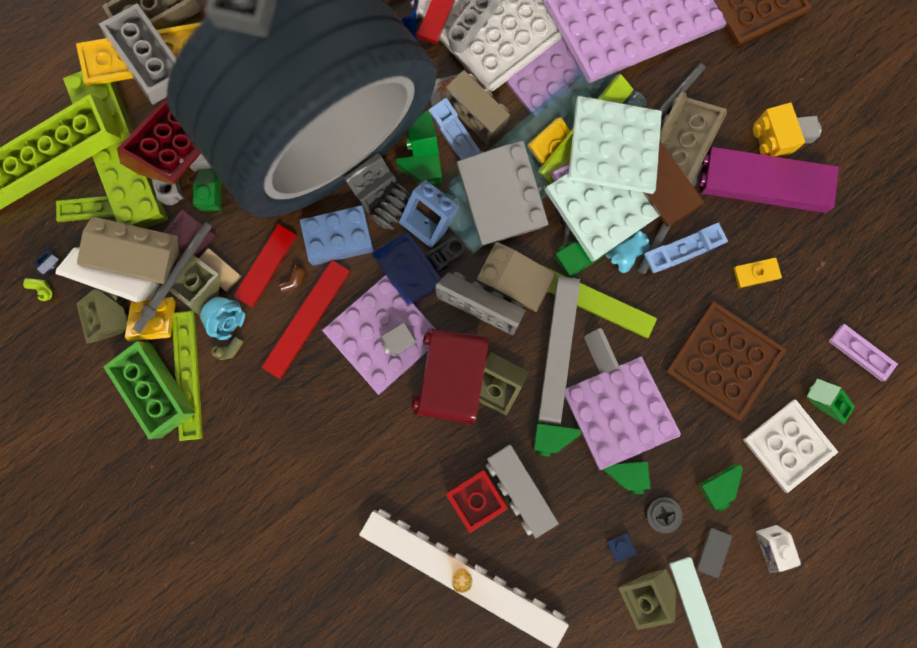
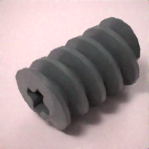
[370,183,411,230]

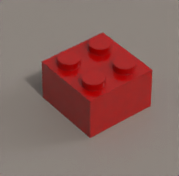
[446,470,508,533]

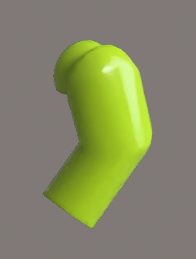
[23,278,53,301]

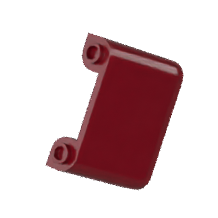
[411,328,489,424]

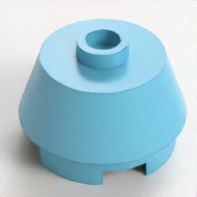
[200,297,245,340]

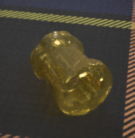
[452,569,472,593]

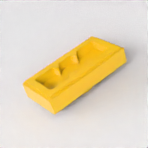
[733,258,782,289]

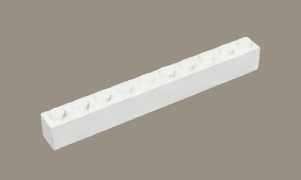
[360,509,569,648]

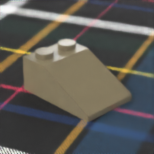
[476,242,556,312]

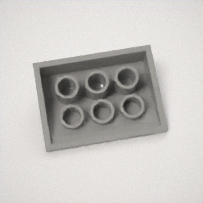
[456,141,549,246]
[435,272,526,336]

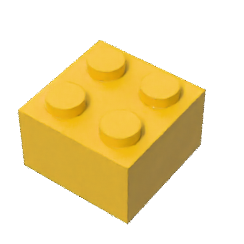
[753,103,805,158]

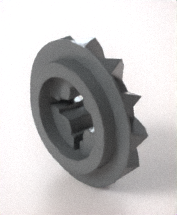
[647,498,682,533]

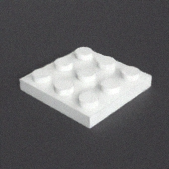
[743,400,838,493]

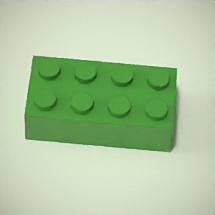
[104,341,195,440]

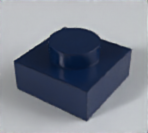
[33,247,59,274]
[606,532,637,563]

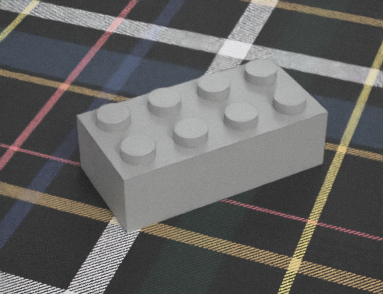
[99,4,176,105]
[486,445,559,539]

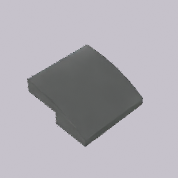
[344,153,399,213]

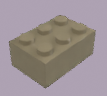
[444,70,510,145]

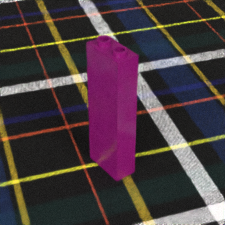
[699,147,839,213]

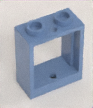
[399,180,459,249]

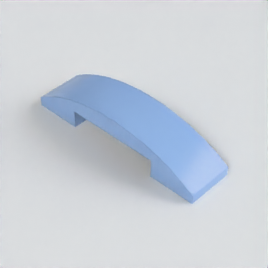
[429,98,483,160]
[644,223,728,273]

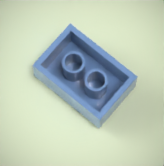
[300,205,374,266]

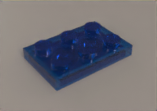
[372,232,441,307]

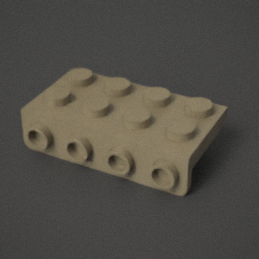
[660,92,727,184]

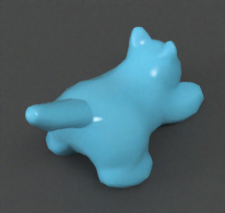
[605,230,650,273]

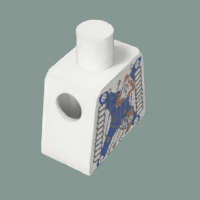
[756,525,801,573]

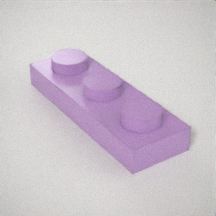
[829,324,898,382]

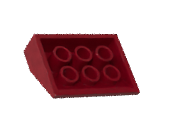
[117,98,201,185]

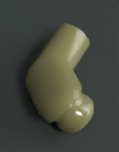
[211,336,244,360]

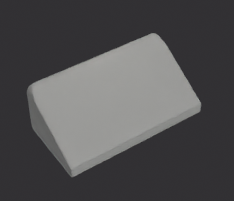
[584,328,619,374]

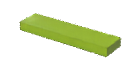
[56,196,115,222]

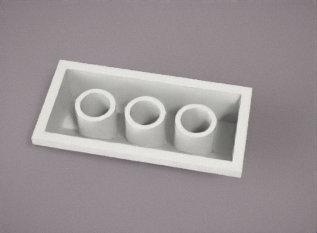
[56,247,160,302]

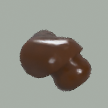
[279,264,305,293]

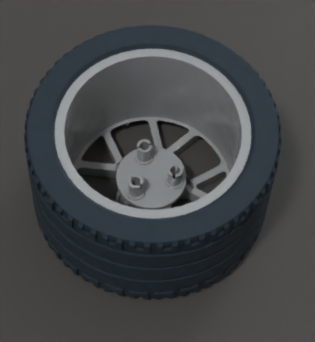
[166,0,437,217]

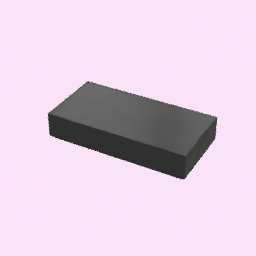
[696,527,732,579]

